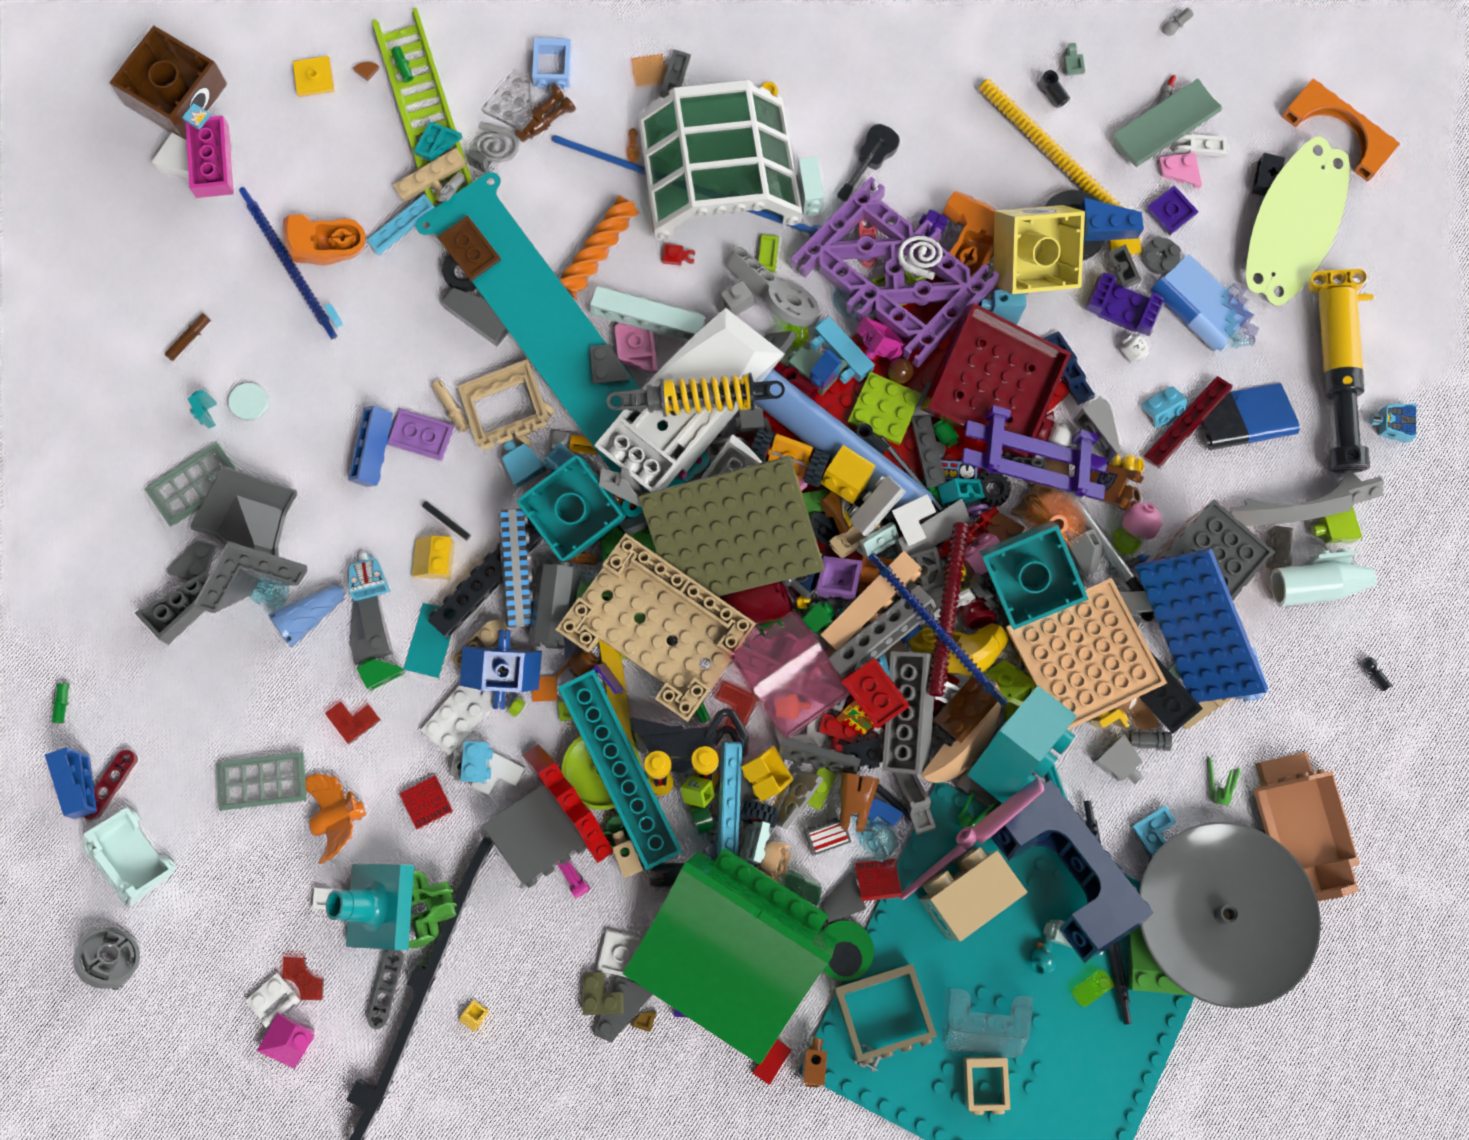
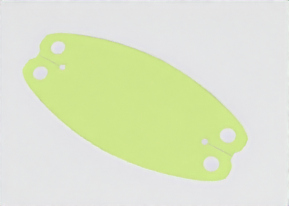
[1246,136,1350,306]

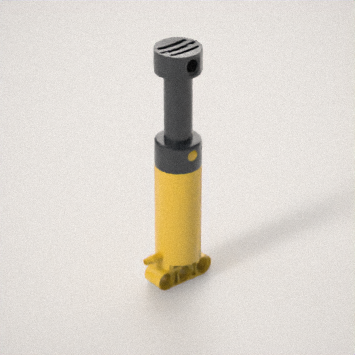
[1307,269,1374,474]

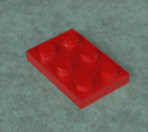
[842,657,910,729]

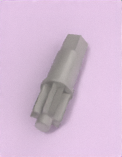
[439,172,465,201]

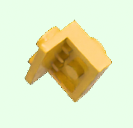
[1089,708,1129,728]

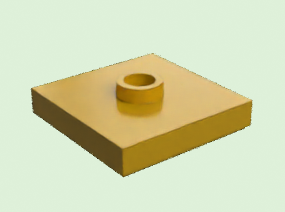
[292,56,335,97]

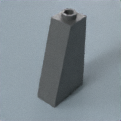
[442,288,509,347]

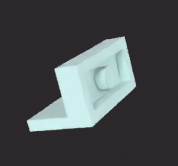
[856,522,900,559]

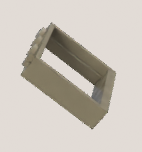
[833,964,937,1065]

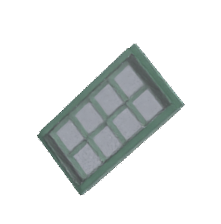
[145,443,236,527]
[217,752,307,811]

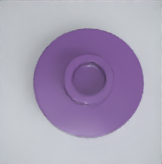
[966,504,988,518]

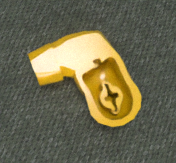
[909,623,1008,678]

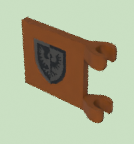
[1085,464,1144,510]

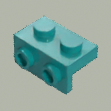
[187,389,217,429]

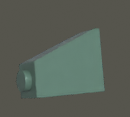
[788,348,848,396]

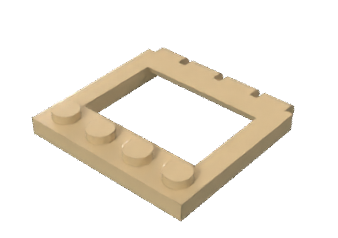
[457,359,550,451]

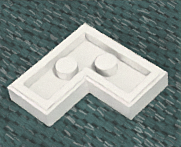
[892,494,936,546]
[471,752,525,796]

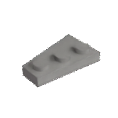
[775,768,824,829]

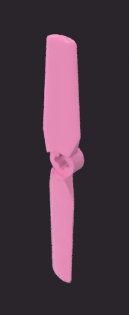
[900,778,1044,900]

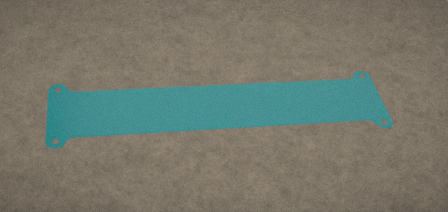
[416,172,709,517]

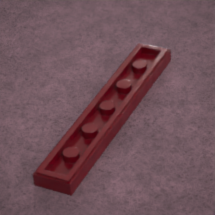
[1144,376,1233,468]

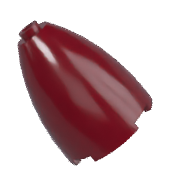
[720,581,794,625]

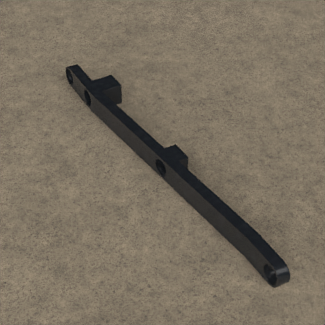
[346,836,494,1140]

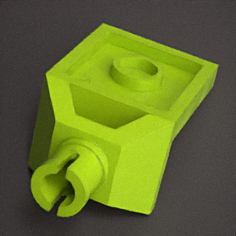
[977,659,1036,722]

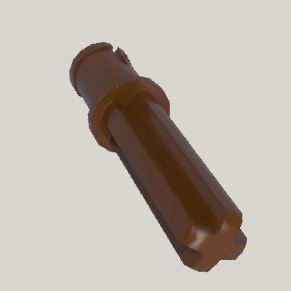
[165,313,211,361]

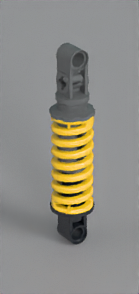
[607,372,785,417]

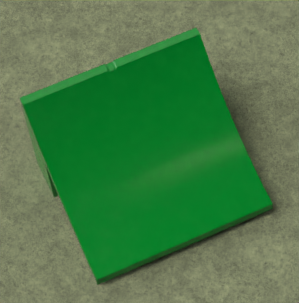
[622,847,837,1065]

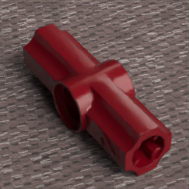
[773,361,819,399]

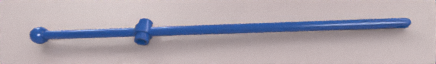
[552,135,821,237]

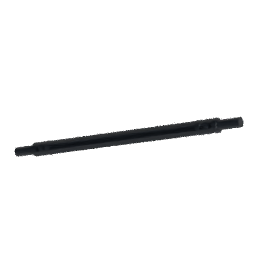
[1083,800,1132,1025]

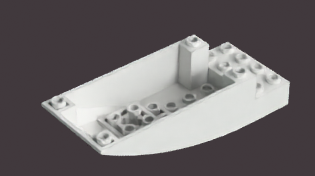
[594,308,785,492]

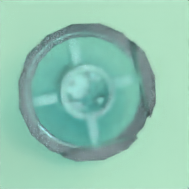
[249,581,289,608]
[858,820,897,862]

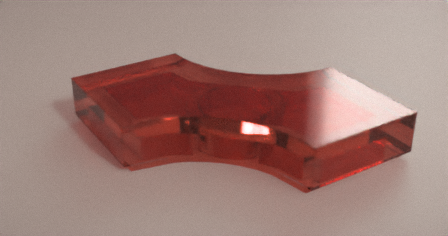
[282,957,325,1000]

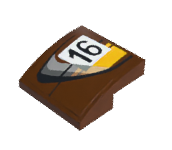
[820,490,861,534]

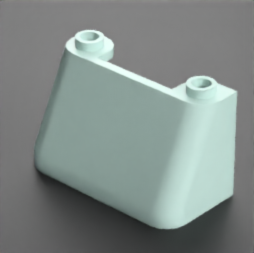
[82,807,175,908]

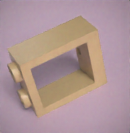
[963,1056,1010,1115]

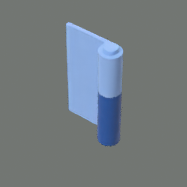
[1150,254,1253,352]

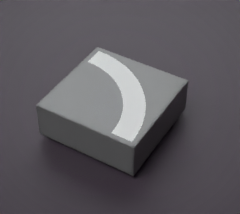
[551,431,573,451]

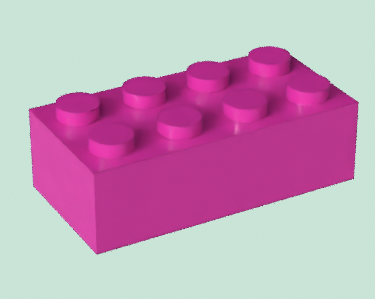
[185,116,234,198]

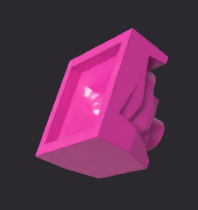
[856,317,907,361]

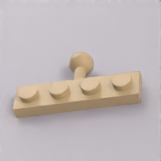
[393,148,467,203]

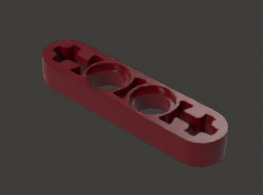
[84,750,138,820]

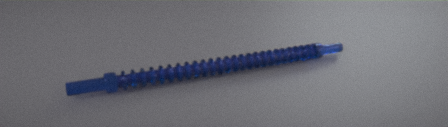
[239,187,338,340]
[868,552,1008,707]

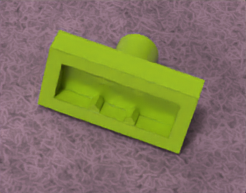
[806,768,838,810]

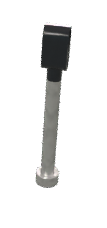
[1062,493,1156,622]

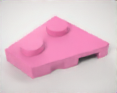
[1158,153,1202,188]

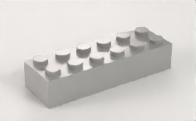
[882,651,934,774]

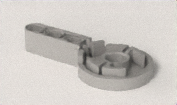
[725,246,819,327]

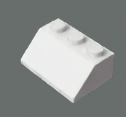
[849,476,907,536]

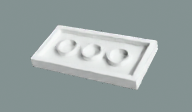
[421,685,494,756]

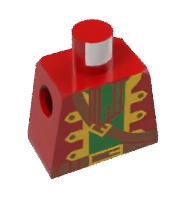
[836,696,886,735]

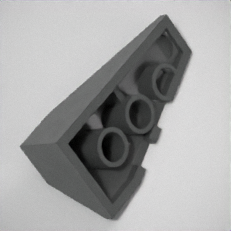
[350,595,394,665]

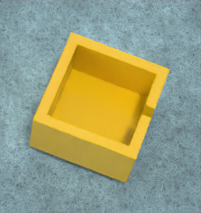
[741,745,794,802]

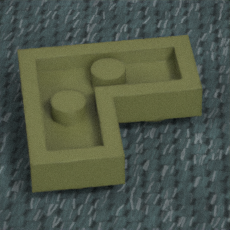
[582,972,624,1016]

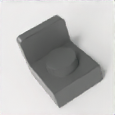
[467,149,494,173]

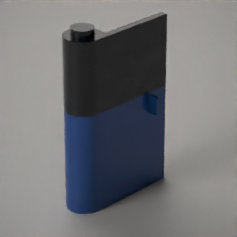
[1195,383,1300,451]

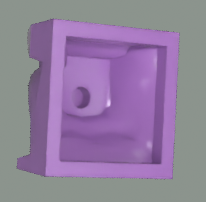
[816,556,863,602]

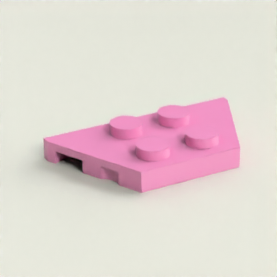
[615,323,658,374]

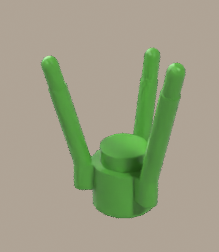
[1208,757,1241,806]

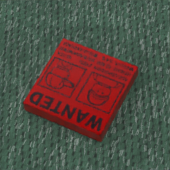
[400,775,453,830]
[855,859,902,901]

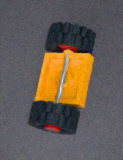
[751,429,831,488]

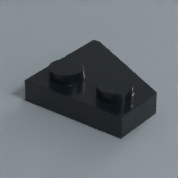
[808,512,840,549]

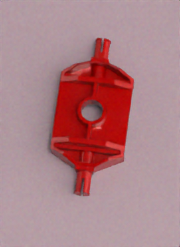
[932,506,999,562]

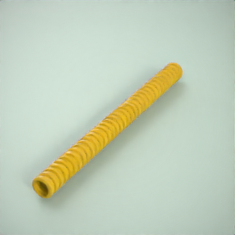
[979,78,1125,208]

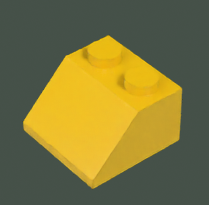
[821,445,876,504]
[412,536,455,580]

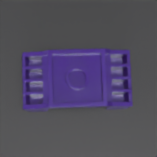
[1084,273,1164,336]

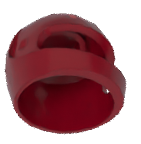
[959,595,995,629]

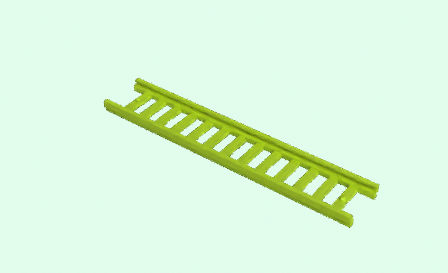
[372,7,472,248]

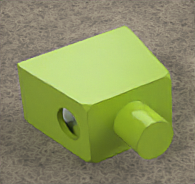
[1311,505,1363,544]

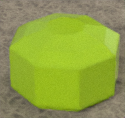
[508,697,526,717]

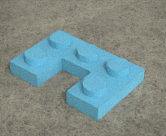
[1131,805,1176,858]

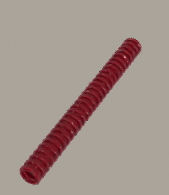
[927,522,970,697]

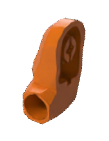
[282,214,366,266]

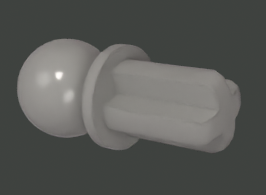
[1163,8,1194,36]

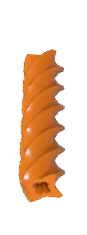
[560,195,639,300]

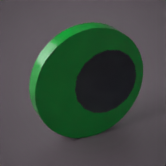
[823,921,874,981]

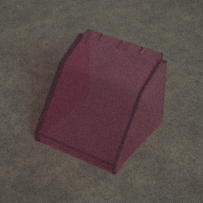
[730,612,851,738]

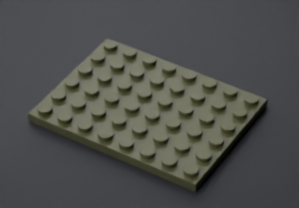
[638,456,825,596]

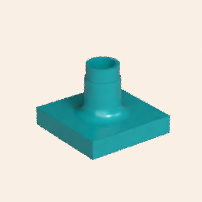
[326,864,414,950]

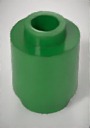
[933,420,959,448]

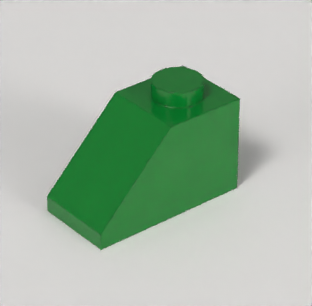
[357,659,406,691]

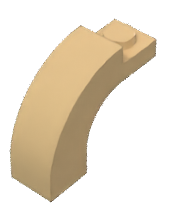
[829,521,885,558]

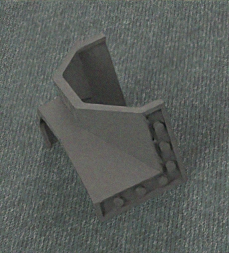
[191,465,307,613]

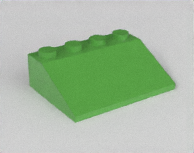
[1127,928,1189,995]

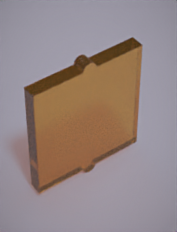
[632,54,667,87]

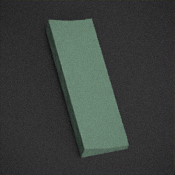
[1112,78,1222,167]

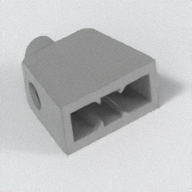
[716,281,756,315]
[1093,735,1143,784]

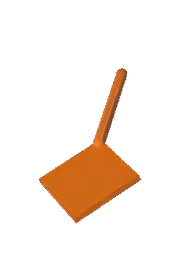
[532,654,576,702]

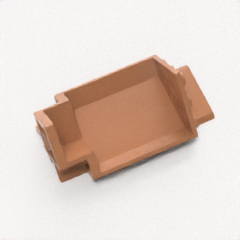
[1253,752,1360,901]

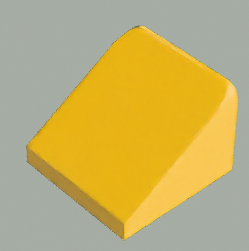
[459,999,490,1032]

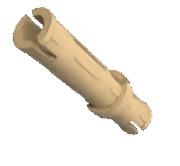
[431,380,470,433]

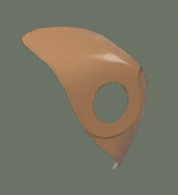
[1118,697,1160,730]

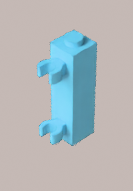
[809,316,875,384]

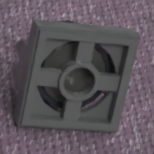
[906,547,946,592]

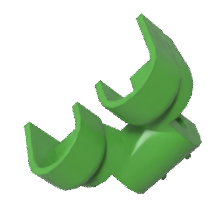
[408,871,457,949]

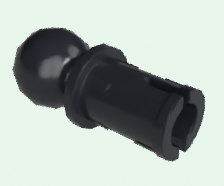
[1361,657,1393,692]

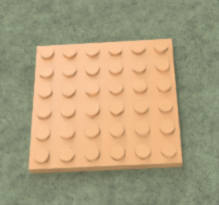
[1006,578,1167,730]

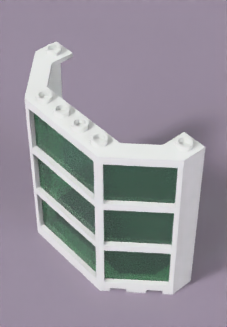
[638,80,803,240]

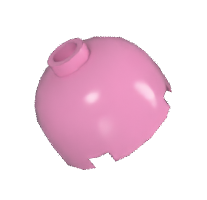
[1121,503,1162,540]

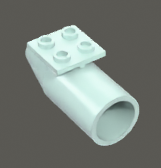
[1271,548,1377,606]

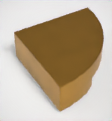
[631,1011,657,1032]

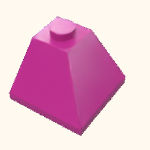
[257,1012,315,1069]

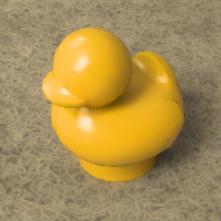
[1111,454,1144,473]

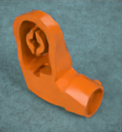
[943,190,997,277]

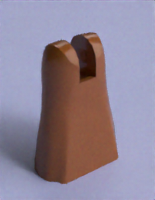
[840,772,879,832]

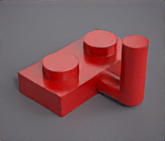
[817,713,858,753]

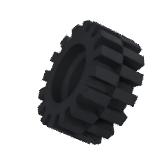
[979,472,1012,507]

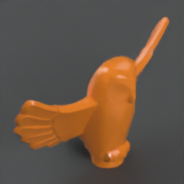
[306,773,366,864]

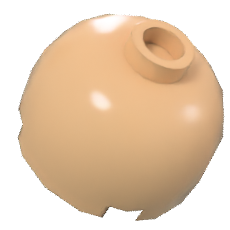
[757,841,791,882]

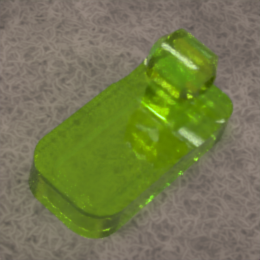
[1072,970,1114,1007]

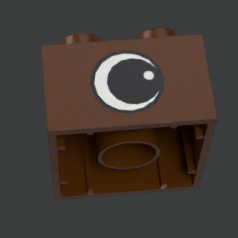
[109,25,227,140]

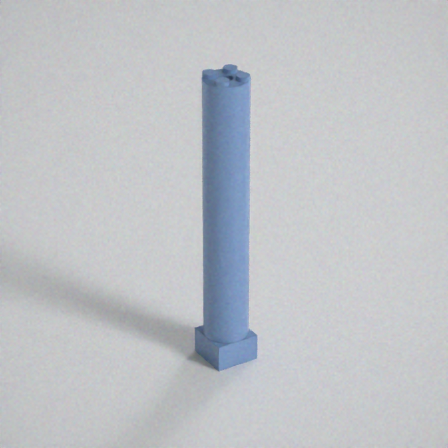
[755,369,934,511]

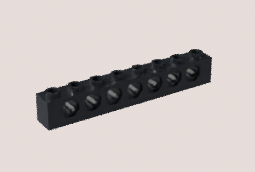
[428,518,544,639]

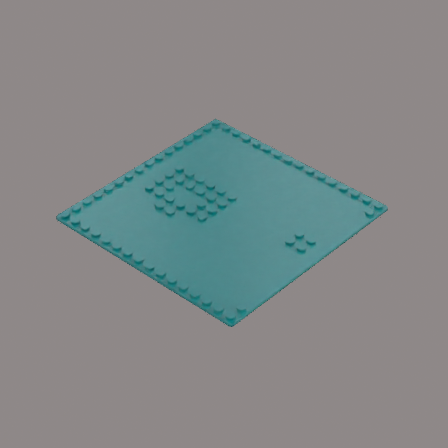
[799,782,1195,1140]

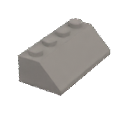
[893,499,971,561]

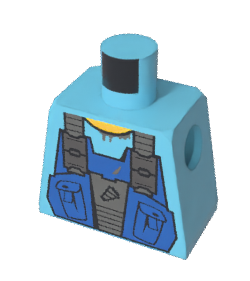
[1369,403,1417,443]

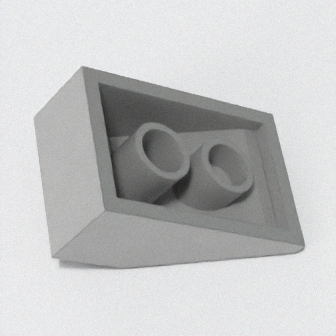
[1073,396,1121,464]

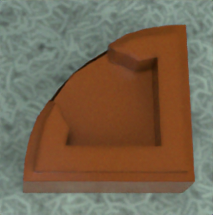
[353,62,380,81]

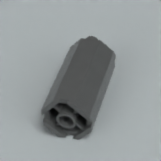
[528,561,580,649]

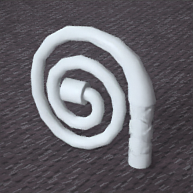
[898,236,943,280]

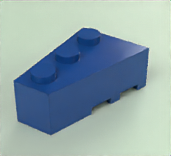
[1079,198,1144,241]
[45,747,97,819]

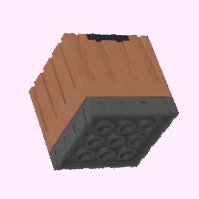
[1153,499,1275,600]

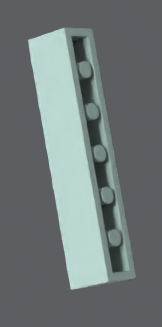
[590,286,705,341]

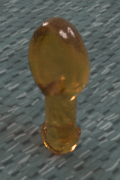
[626,128,640,163]

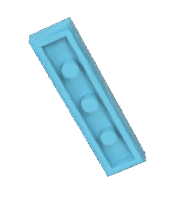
[367,194,435,255]

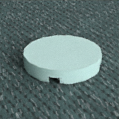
[229,383,268,421]

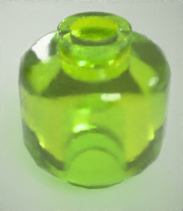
[784,324,809,348]
[1112,528,1142,555]

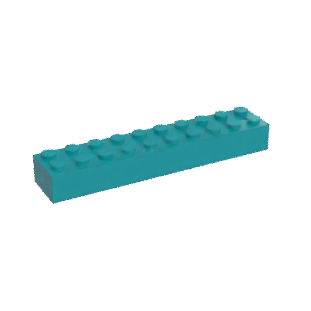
[558,670,683,871]

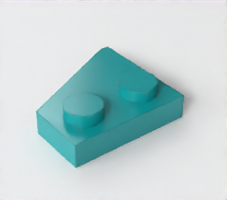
[414,121,463,161]

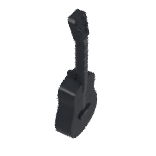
[837,124,900,202]

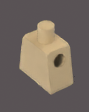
[612,830,644,878]

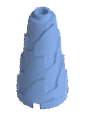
[268,584,346,647]

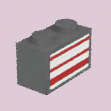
[805,817,852,856]

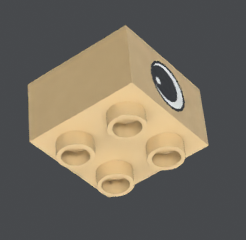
[919,847,1028,942]

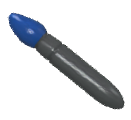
[1108,553,1150,575]

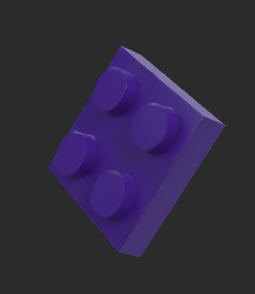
[1146,185,1199,236]

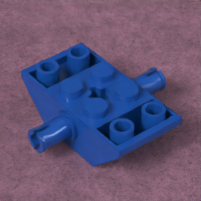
[460,629,542,710]

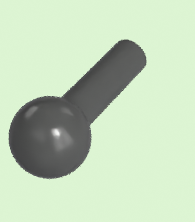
[781,578,811,599]

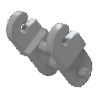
[853,1043,882,1072]

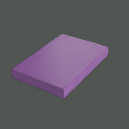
[388,409,454,461]

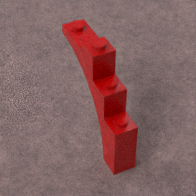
[522,744,614,863]

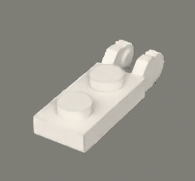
[1175,134,1227,157]

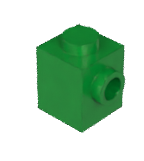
[802,600,836,633]

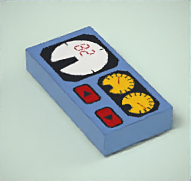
[941,461,977,481]

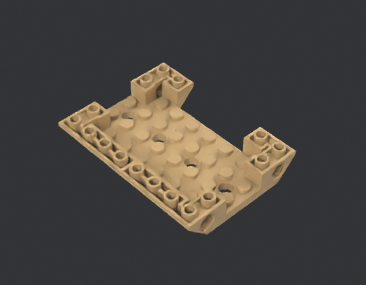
[555,533,756,722]

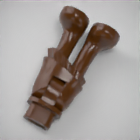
[514,83,576,143]

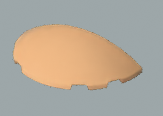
[921,681,1001,783]

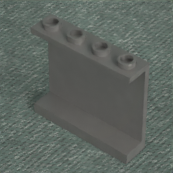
[480,785,587,889]

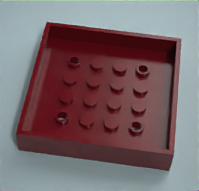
[920,303,1072,457]

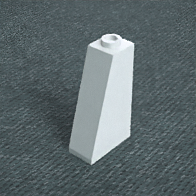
[152,133,233,178]

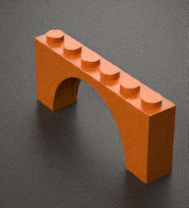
[1281,78,1400,182]

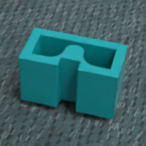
[938,479,985,505]

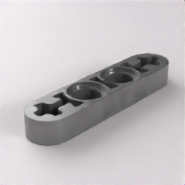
[367,950,404,1029]

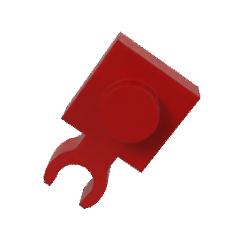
[663,244,695,266]

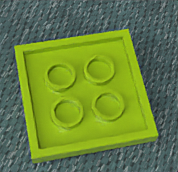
[848,372,922,446]

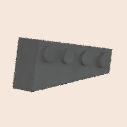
[135,571,210,645]

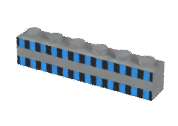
[497,508,533,628]

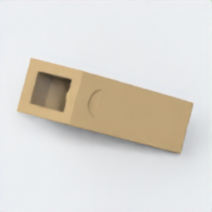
[450,619,508,672]

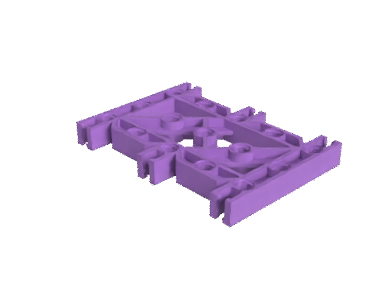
[791,177,999,368]

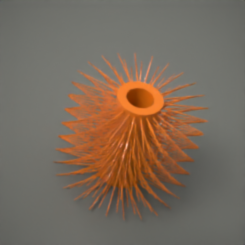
[1022,488,1087,549]

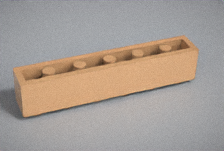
[821,551,922,651]

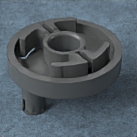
[73,928,140,990]

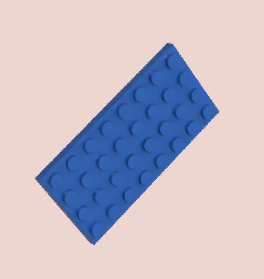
[1135,548,1268,703]

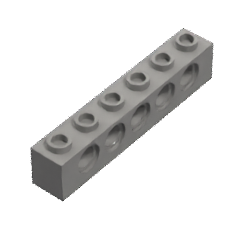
[827,585,938,679]

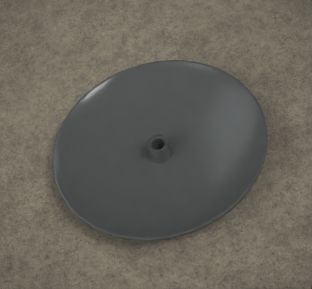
[1139,822,1321,1009]

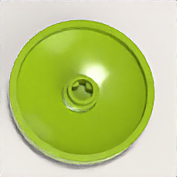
[562,736,642,810]

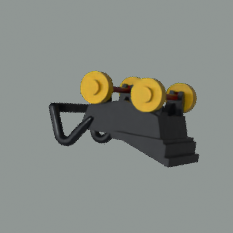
[629,708,749,797]

